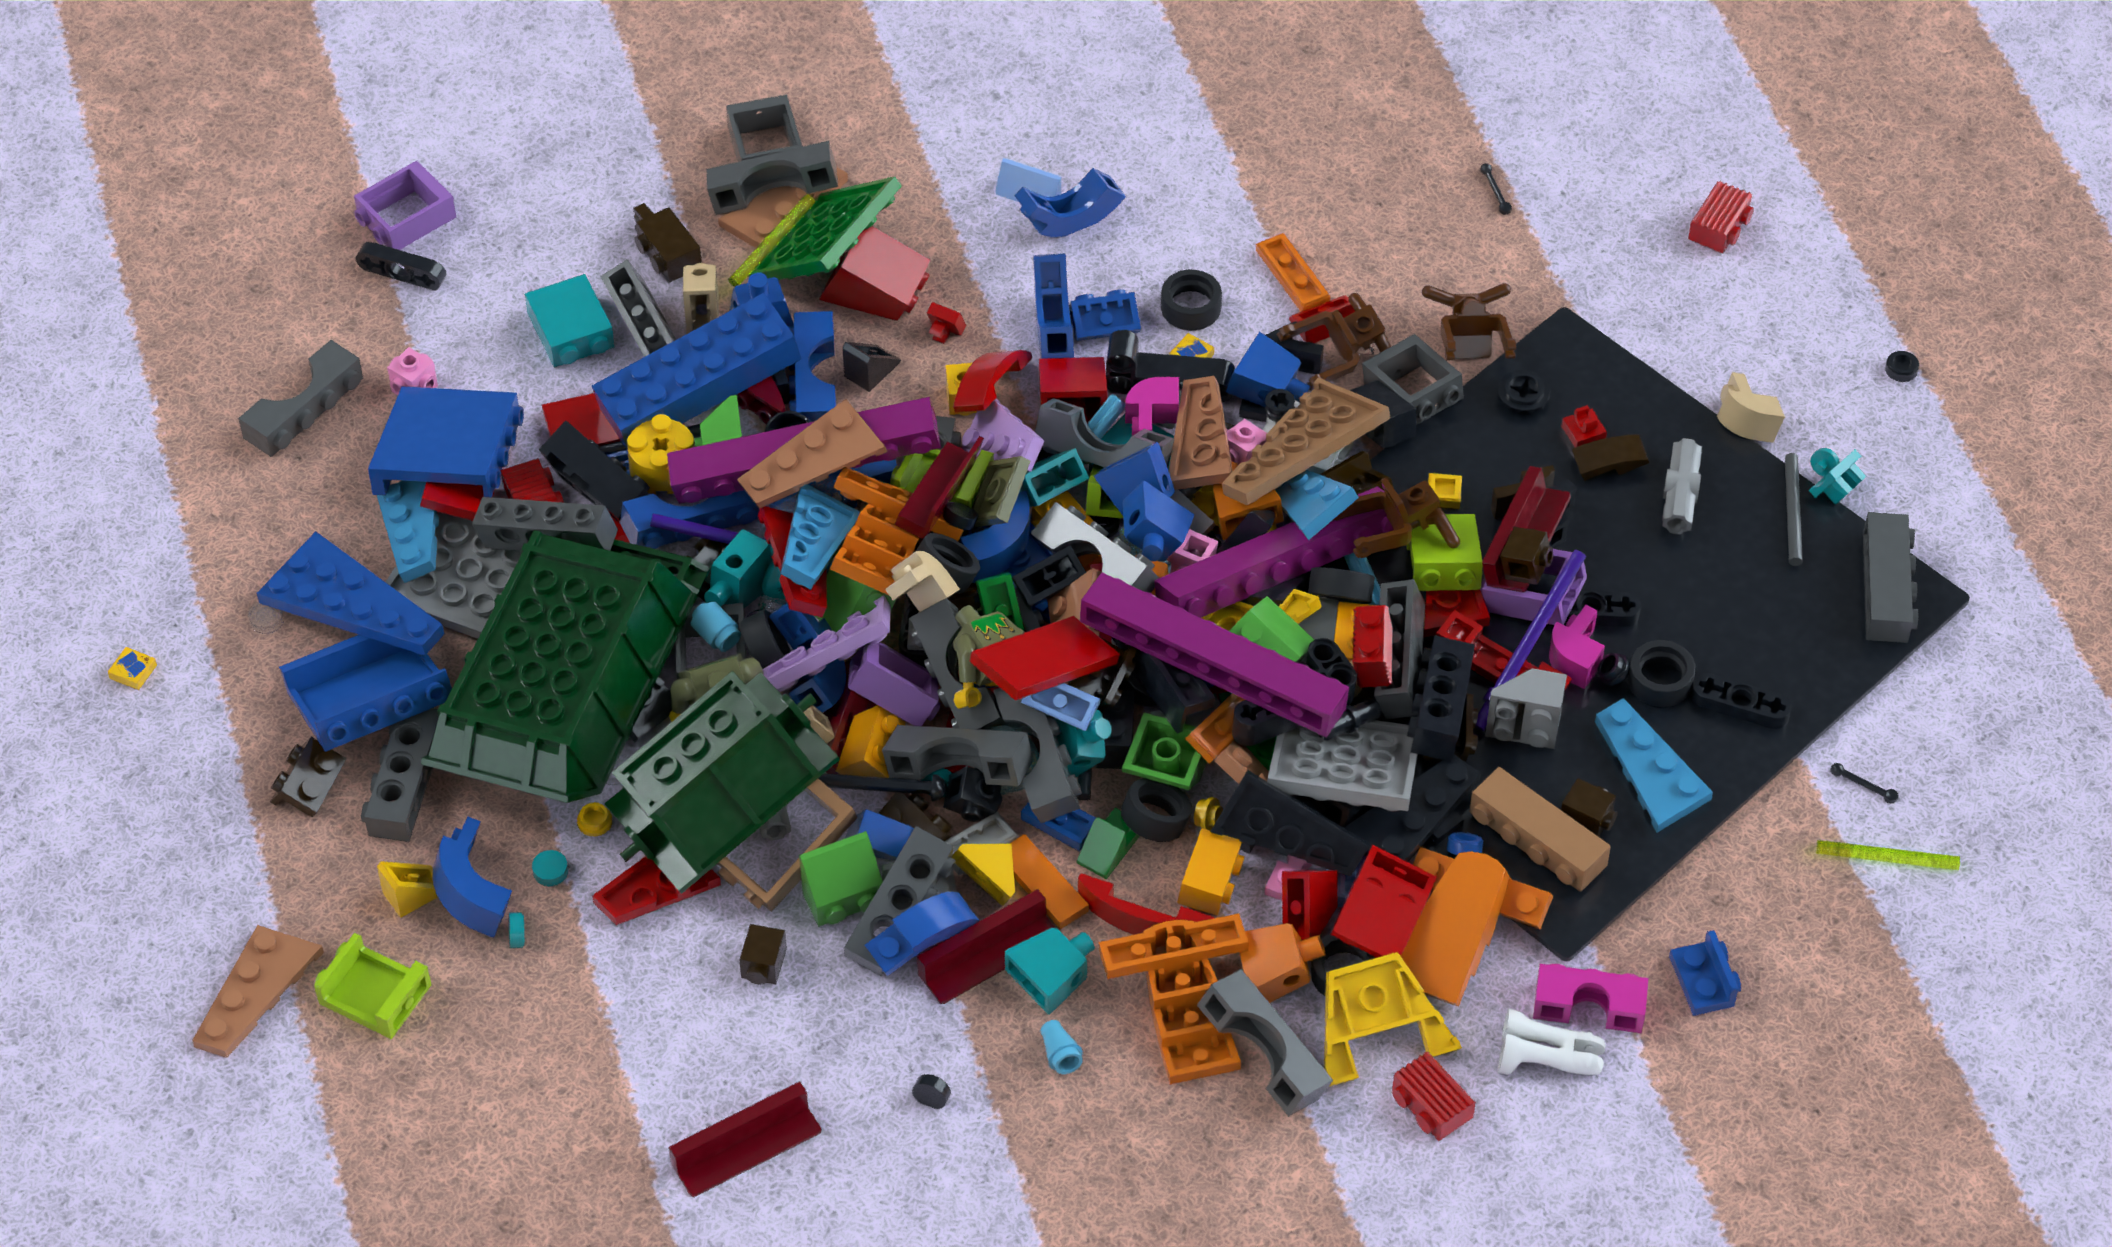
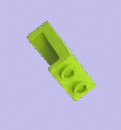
[890,449,994,508]
[1406,514,1482,591]
[314,933,432,1039]

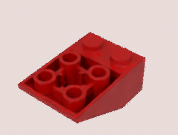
[1331,845,1437,958]

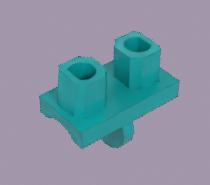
[1809,448,1867,505]

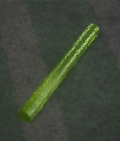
[728,194,815,287]
[1816,840,1960,870]

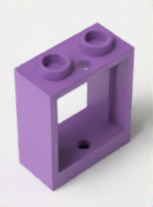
[354,160,456,250]
[1480,549,1587,625]
[848,642,941,726]

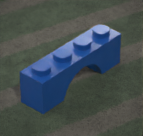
[788,311,836,422]
[620,490,761,549]

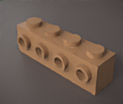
[1470,767,1611,892]

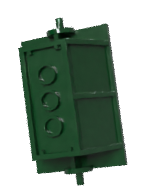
[605,671,840,894]

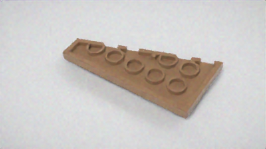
[1222,377,1390,505]

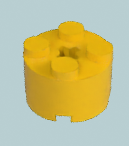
[627,414,695,494]

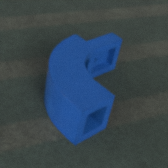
[1014,168,1126,237]
[1033,253,1074,359]
[960,490,1030,583]
[769,603,846,712]
[433,817,512,938]
[865,891,980,976]

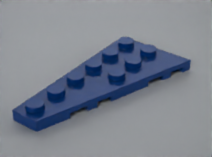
[256,531,445,655]

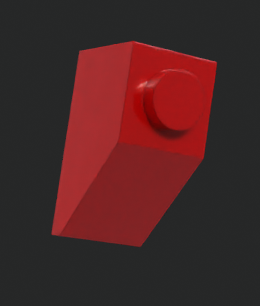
[1282,870,1338,940]

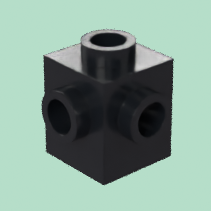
[943,766,1002,822]

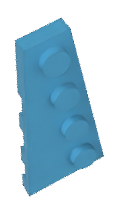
[1275,469,1359,540]
[377,480,439,583]
[780,484,860,590]
[1595,698,1713,833]

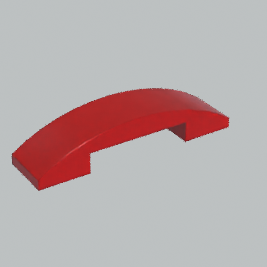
[953,350,1032,413]
[1436,610,1572,690]
[1078,873,1215,935]

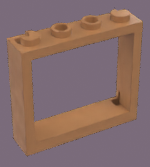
[717,779,858,912]

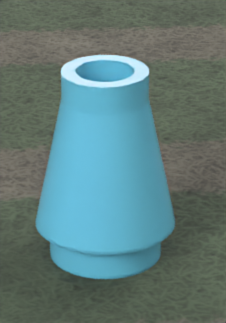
[1040,1020,1083,1074]

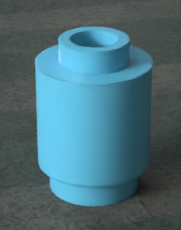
[691,602,741,652]

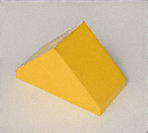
[952,843,1015,906]
[377,861,438,918]

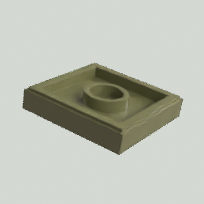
[972,456,1031,527]

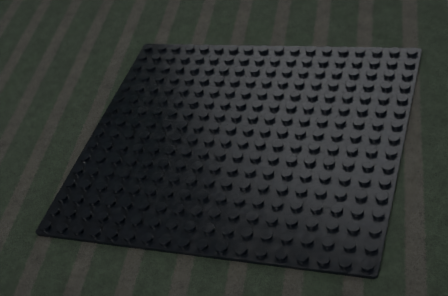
[1290,307,1970,962]

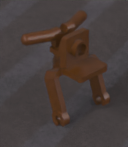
[1422,283,1516,361]
[1276,293,1392,391]
[1333,477,1460,558]

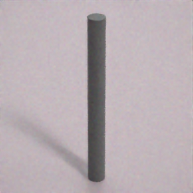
[1785,453,1803,566]

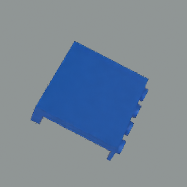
[368,386,524,498]
[279,635,452,752]

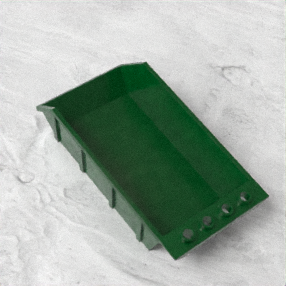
[421,530,711,803]

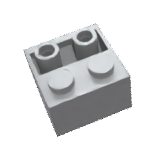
[1485,668,1567,749]

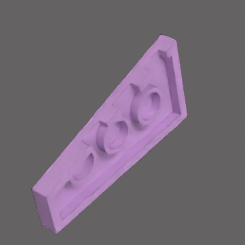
[961,399,1044,471]
[763,595,891,692]

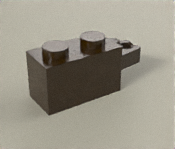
[633,203,702,283]

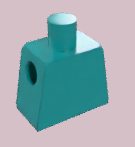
[1019,448,1089,507]
[704,529,771,608]
[1057,710,1112,777]
[1005,928,1095,1015]

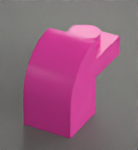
[1125,377,1179,436]
[1549,605,1605,689]

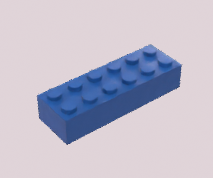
[591,293,801,451]

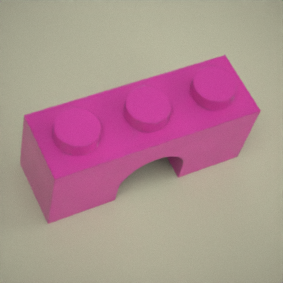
[1533,964,1649,1033]

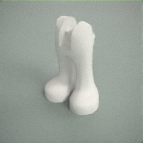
[1498,1008,1605,1075]

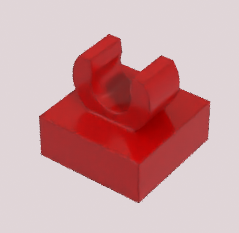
[927,302,966,344]
[1561,405,1607,448]

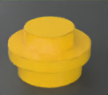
[1194,797,1223,831]
[577,802,613,837]

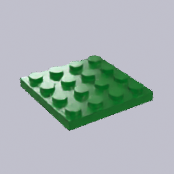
[748,176,902,280]

